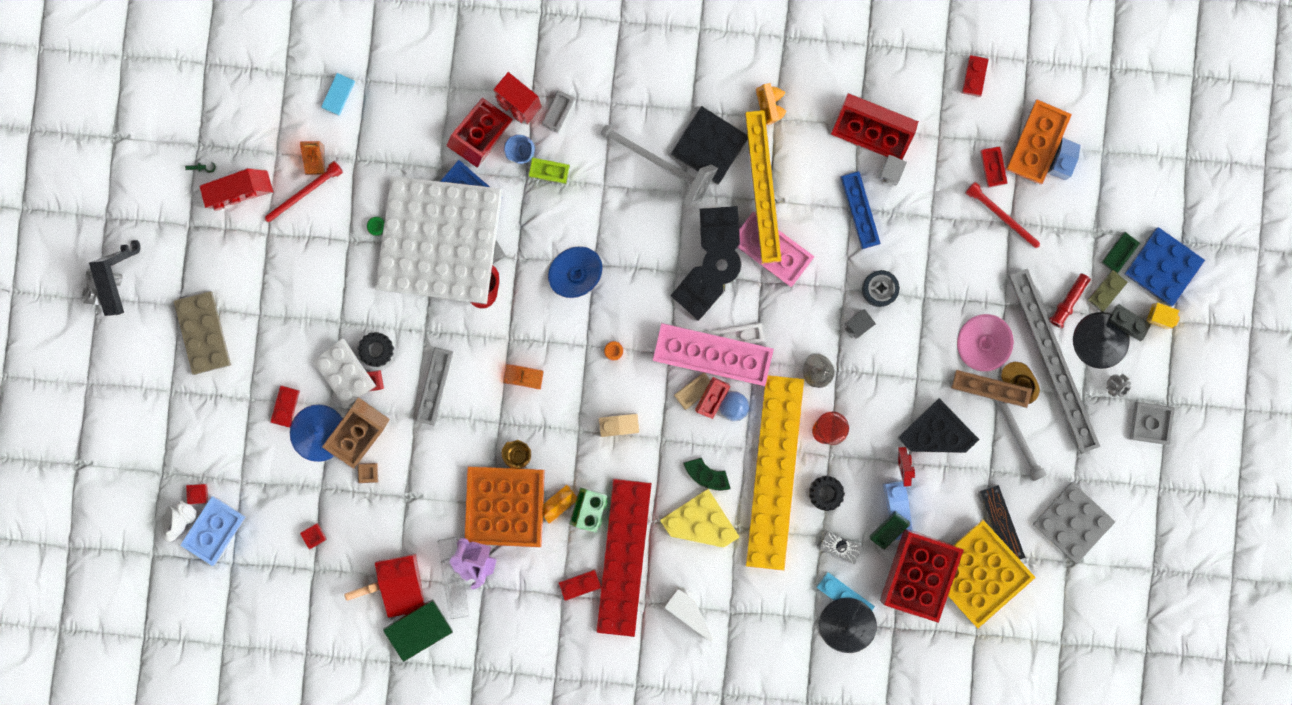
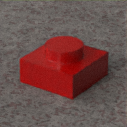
[367,370,384,391]
[186,484,208,504]
[300,523,327,550]

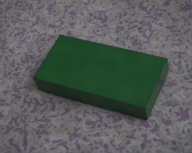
[1101,232,1140,273]
[870,511,910,550]

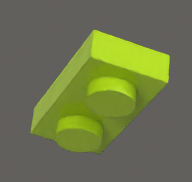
[529,157,570,184]

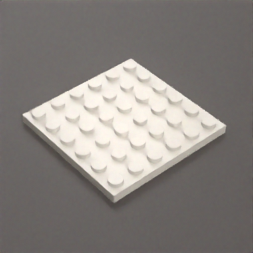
[375,176,502,304]

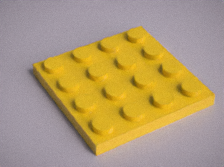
[948,519,1036,629]

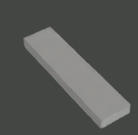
[416,347,454,426]

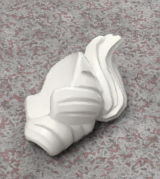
[160,501,197,542]

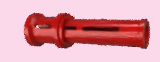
[1048,273,1091,329]

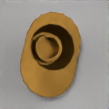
[1001,361,1040,404]

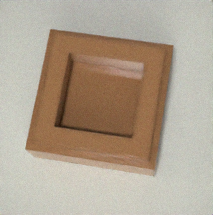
[358,463,379,483]

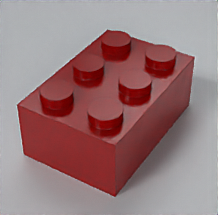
[493,72,542,125]

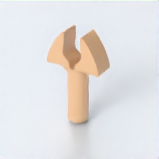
[344,582,380,601]

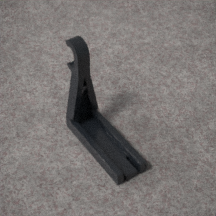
[89,240,141,316]

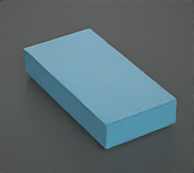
[321,73,355,116]

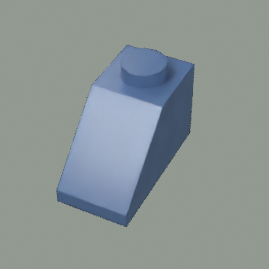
[1048,138,1081,180]

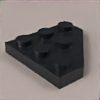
[897,398,980,453]

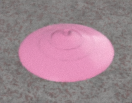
[957,314,1014,371]

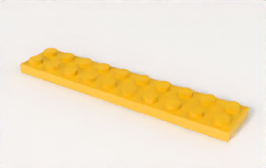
[746,375,804,571]

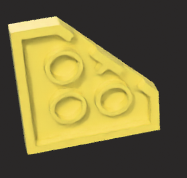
[660,489,739,548]

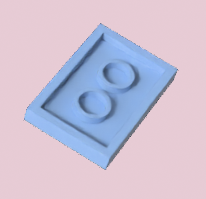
[180,496,246,566]

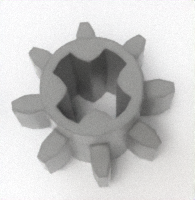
[1106,373,1131,398]

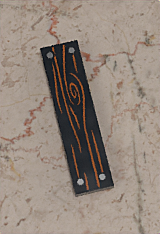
[980,485,1026,559]

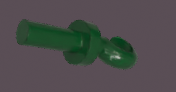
[185,162,216,173]

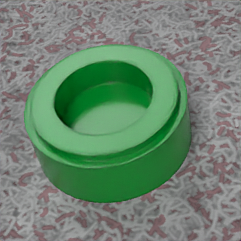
[367,217,385,236]

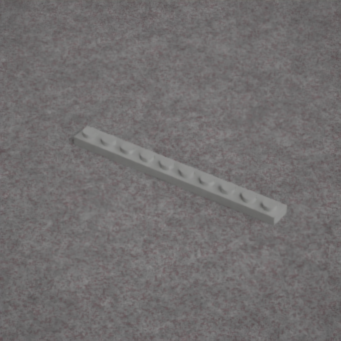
[1009,268,1100,454]

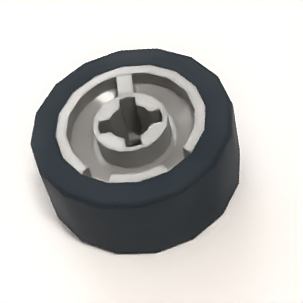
[862,270,900,307]

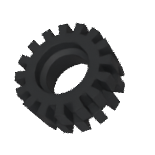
[357,332,394,367]
[809,476,845,511]

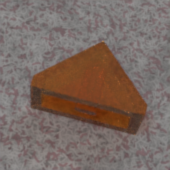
[300,141,325,175]
[503,364,544,390]

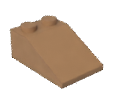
[322,397,390,469]

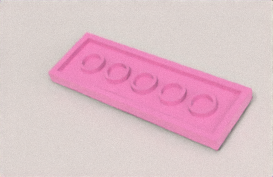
[653,323,774,386]

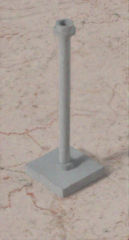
[601,125,718,206]

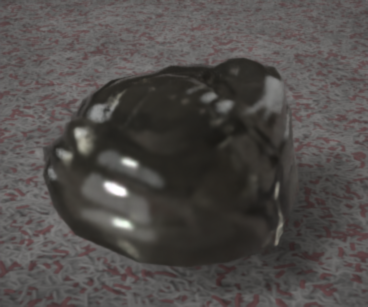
[803,353,835,388]

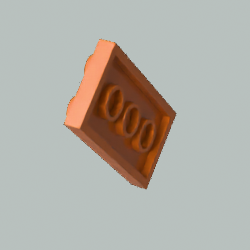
[1006,99,1072,185]

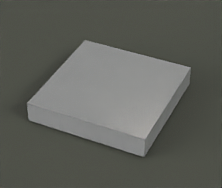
[1130,402,1175,445]

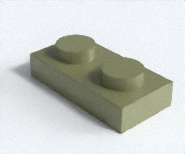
[1087,270,1128,312]

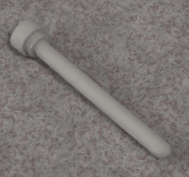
[997,401,1047,481]

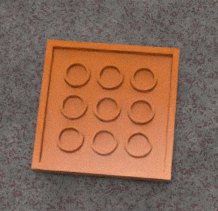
[465,466,545,547]

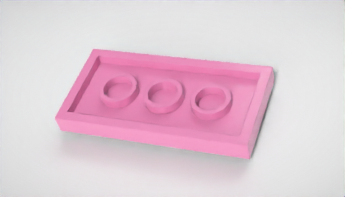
[738,211,814,288]

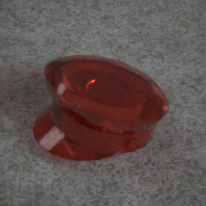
[812,411,849,445]

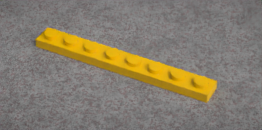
[745,110,782,264]

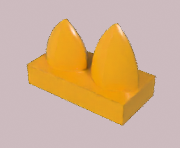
[756,83,786,126]
[543,485,577,524]

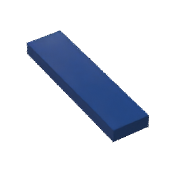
[840,171,881,250]

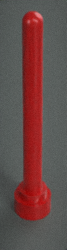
[265,160,344,222]
[965,182,1040,248]

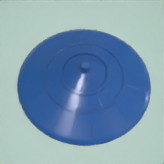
[548,246,603,298]
[290,404,343,462]

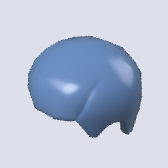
[504,135,535,164]
[719,391,749,421]

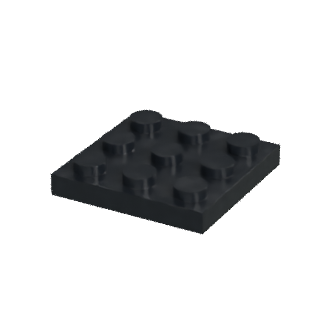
[671,106,748,185]

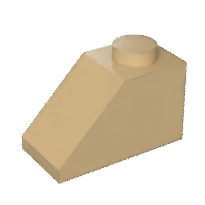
[599,414,639,437]

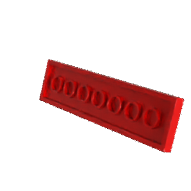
[596,479,652,637]

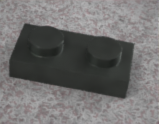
[1108,304,1151,342]

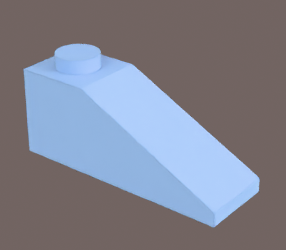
[882,480,912,540]

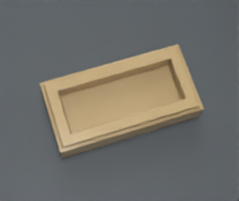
[674,372,710,410]

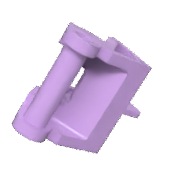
[450,538,497,590]

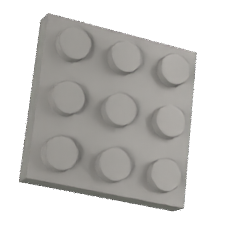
[1033,482,1115,564]

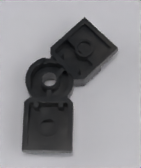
[670,206,742,321]

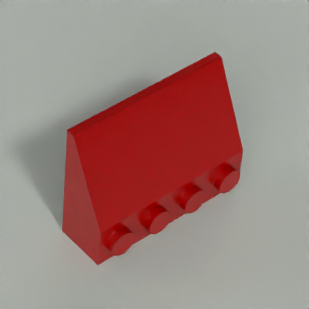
[880,529,964,623]

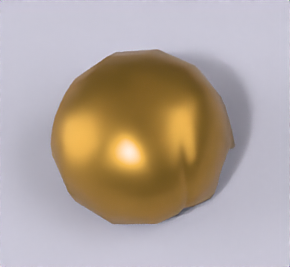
[501,440,531,469]

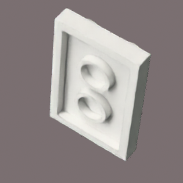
[313,339,376,408]

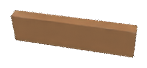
[951,370,1032,408]

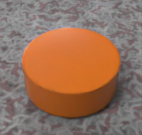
[604,341,623,361]

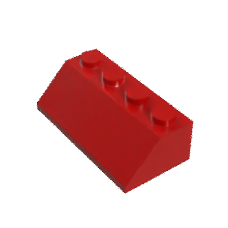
[831,93,919,160]

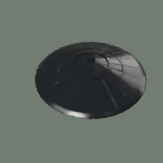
[1073,312,1130,369]
[819,598,877,653]

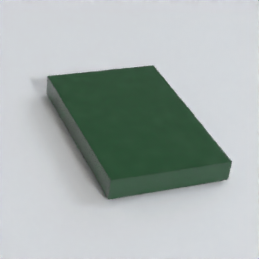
[383,599,453,662]

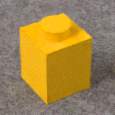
[1146,302,1180,329]

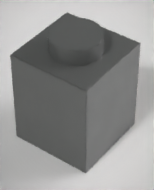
[844,309,876,339]

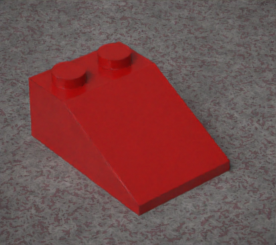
[447,97,513,168]
[375,554,425,618]

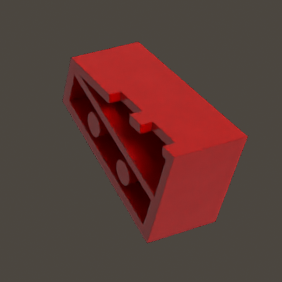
[199,168,273,211]

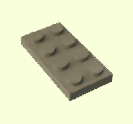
[174,291,231,375]

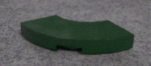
[683,457,731,491]

